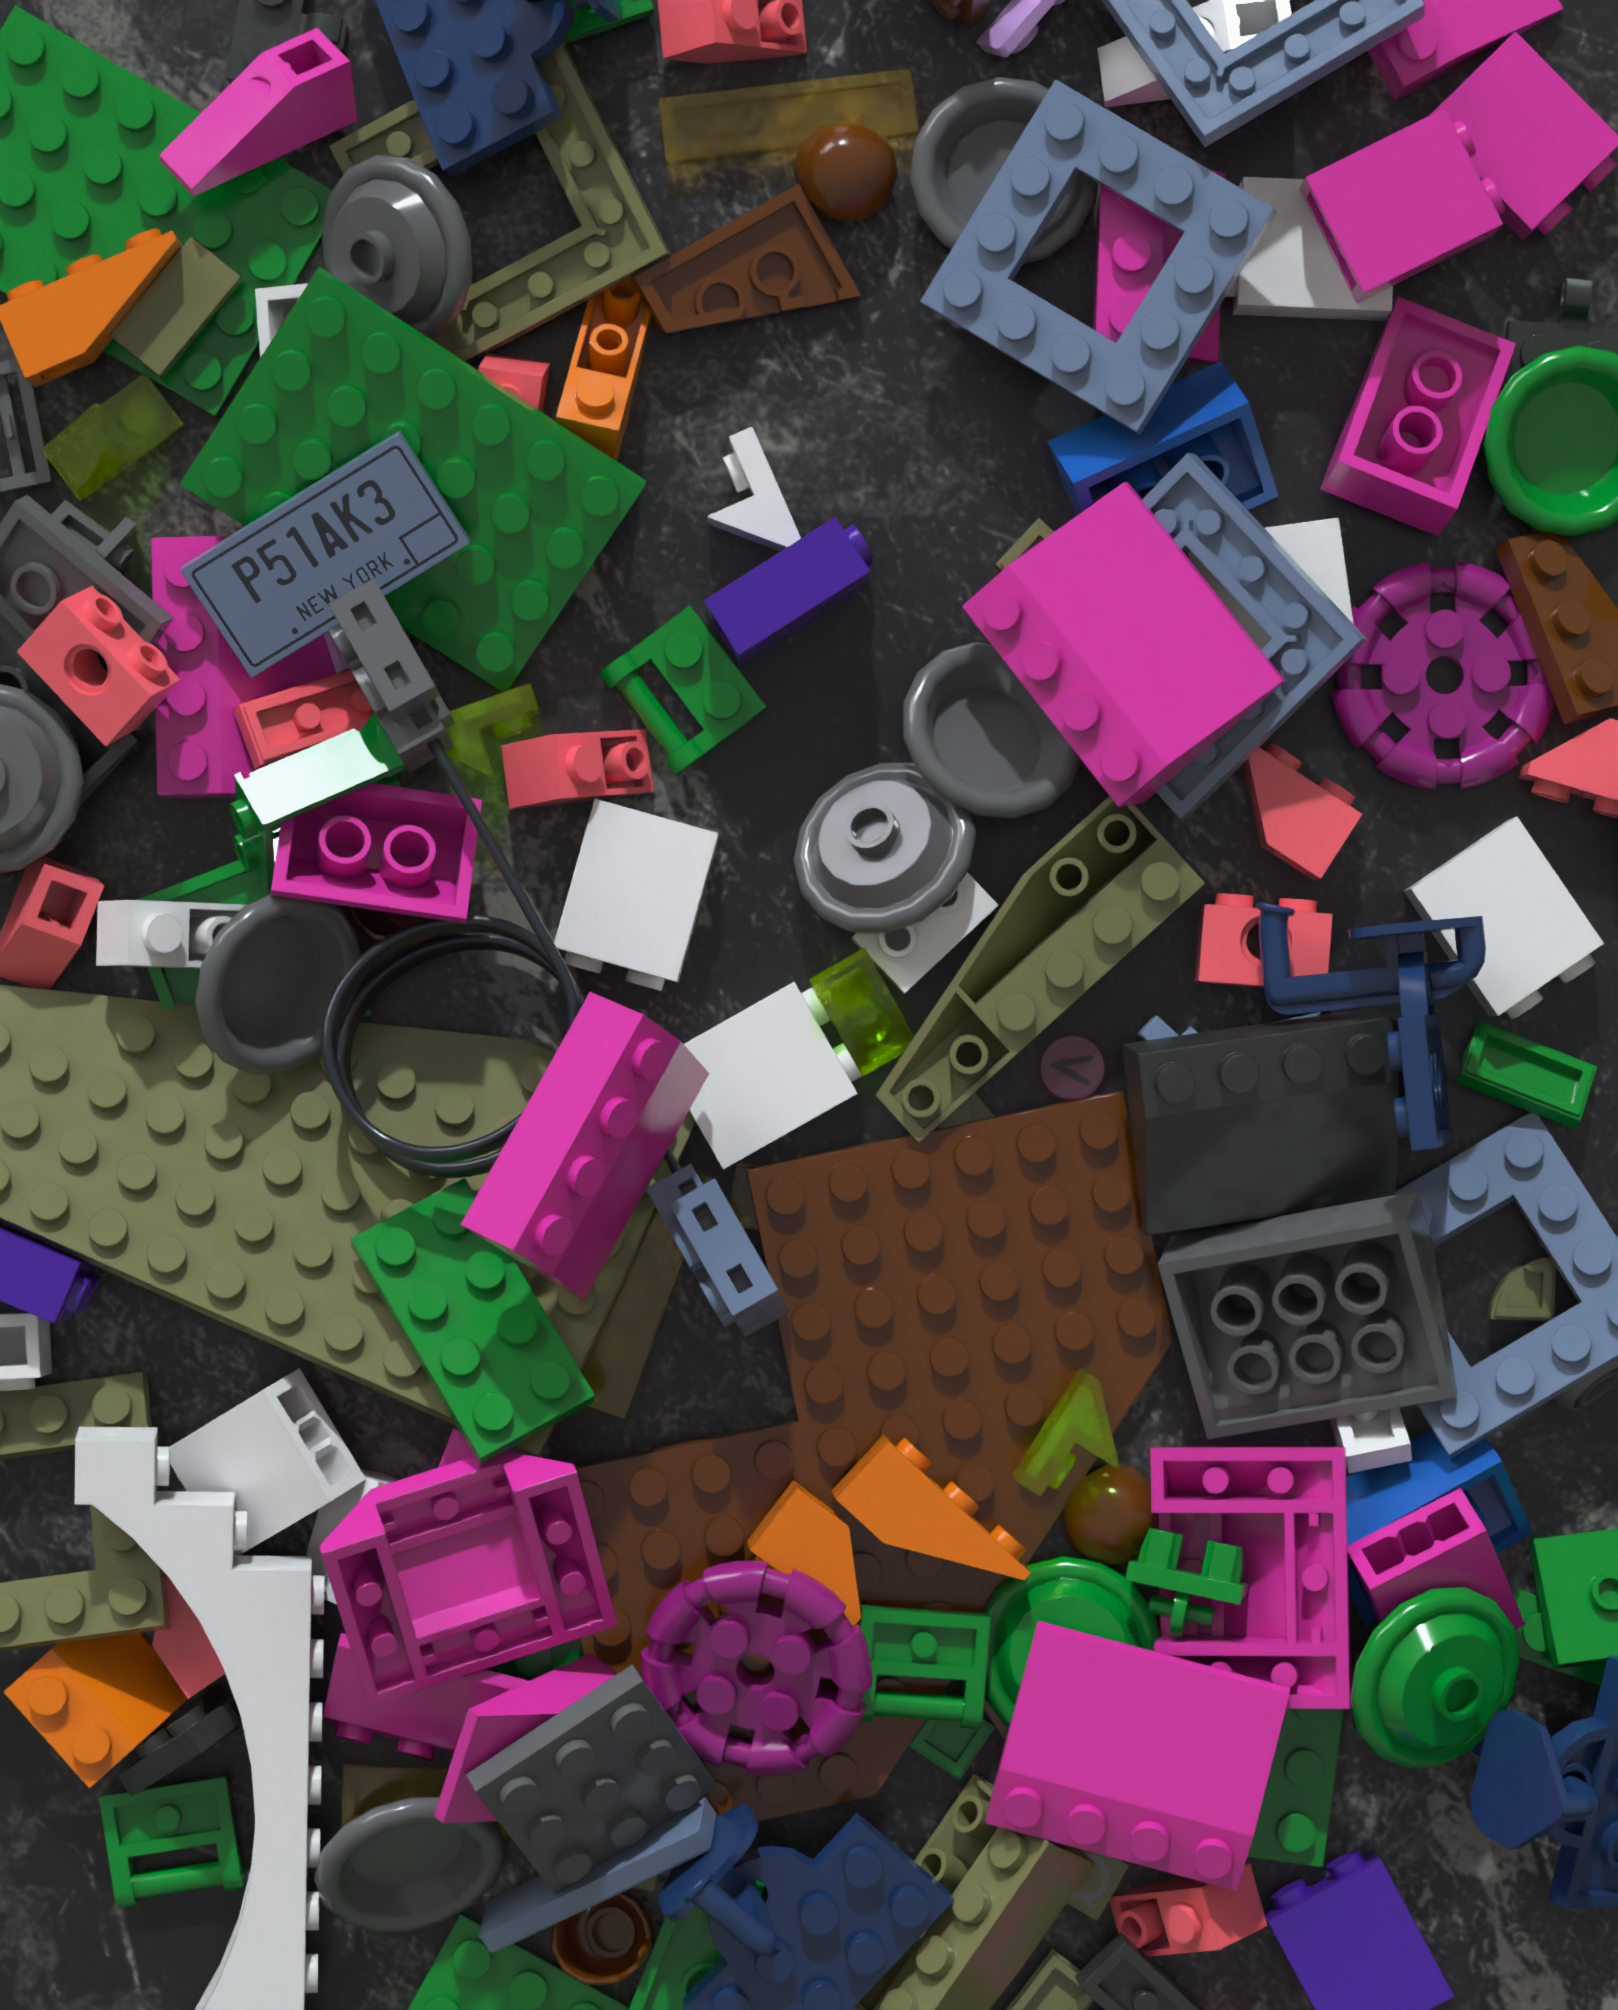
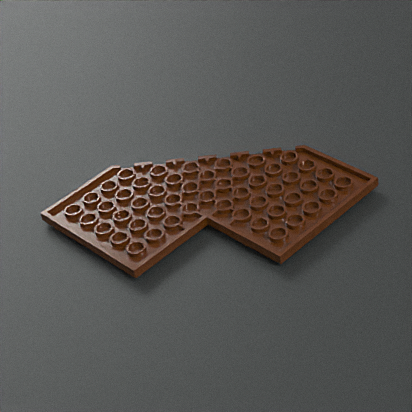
[575,1091,1173,1822]

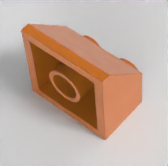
[4,1633,188,1788]

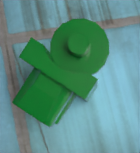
[1125,1528,1249,1640]

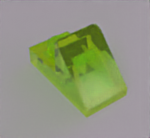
[42,373,184,501]
[445,683,542,781]
[809,948,914,1076]
[1012,1368,1119,1497]

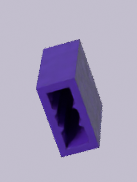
[704,517,874,667]
[0,1224,101,1324]
[1263,1849,1454,2010]

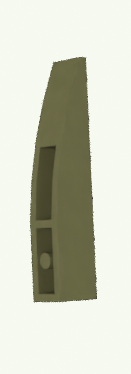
[876,796,1205,1143]
[852,1774,1094,2010]

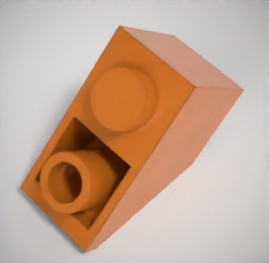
[747,1480,861,1625]

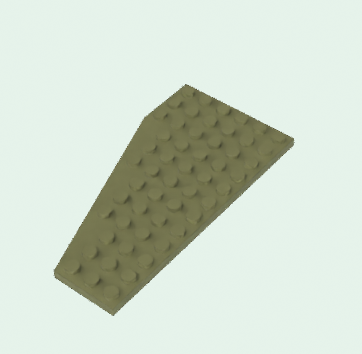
[0,985,697,1457]

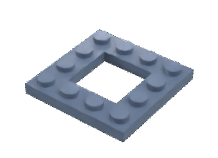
[1101,0,1425,147]
[920,79,1277,435]
[1142,453,1368,819]
[1396,1112,1618,1459]

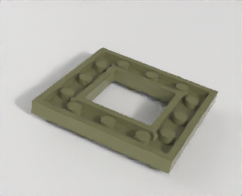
[329,42,671,364]
[0,1372,170,1652]

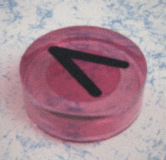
[1040,1036,1104,1100]

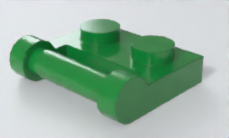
[599,605,767,776]
[859,1605,991,1729]
[99,1774,246,1908]

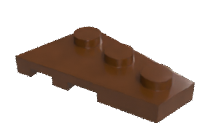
[631,184,861,335]
[1495,532,1618,724]

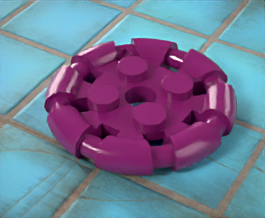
[1330,561,1556,790]
[641,1560,873,1777]

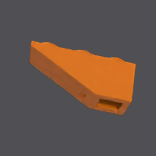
[0,229,182,388]
[556,274,652,461]
[831,1435,1031,1580]

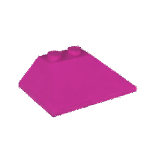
[1150,1447,1351,1709]
[319,1451,618,1707]

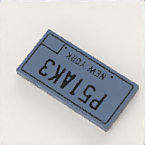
[180,430,470,678]

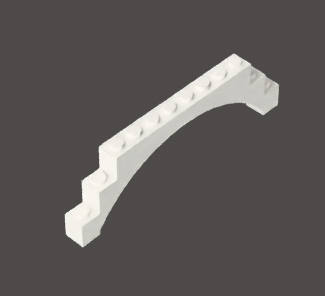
[75,1427,325,2010]

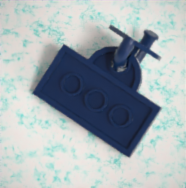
[375,0,620,177]
[1256,902,1486,1151]
[1470,1656,1618,1909]
[659,1804,954,2010]

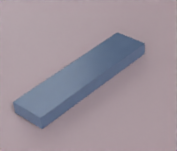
[479,1797,717,1953]

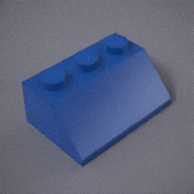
[1047,361,1279,515]
[1347,1429,1533,1626]

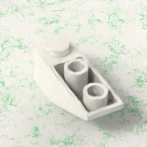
[1097,0,1291,107]
[96,900,246,969]

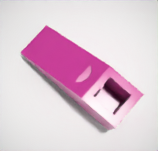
[159,28,358,197]

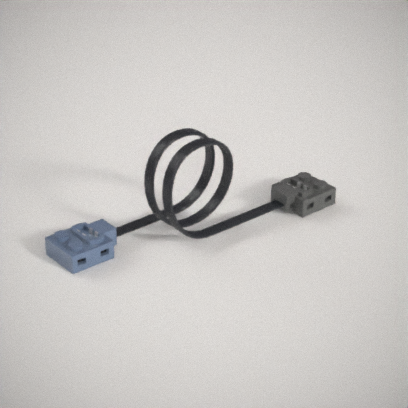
[321,578,790,1338]

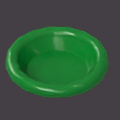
[1483,346,1618,537]
[982,1556,1161,1727]
[1350,1587,1520,1769]

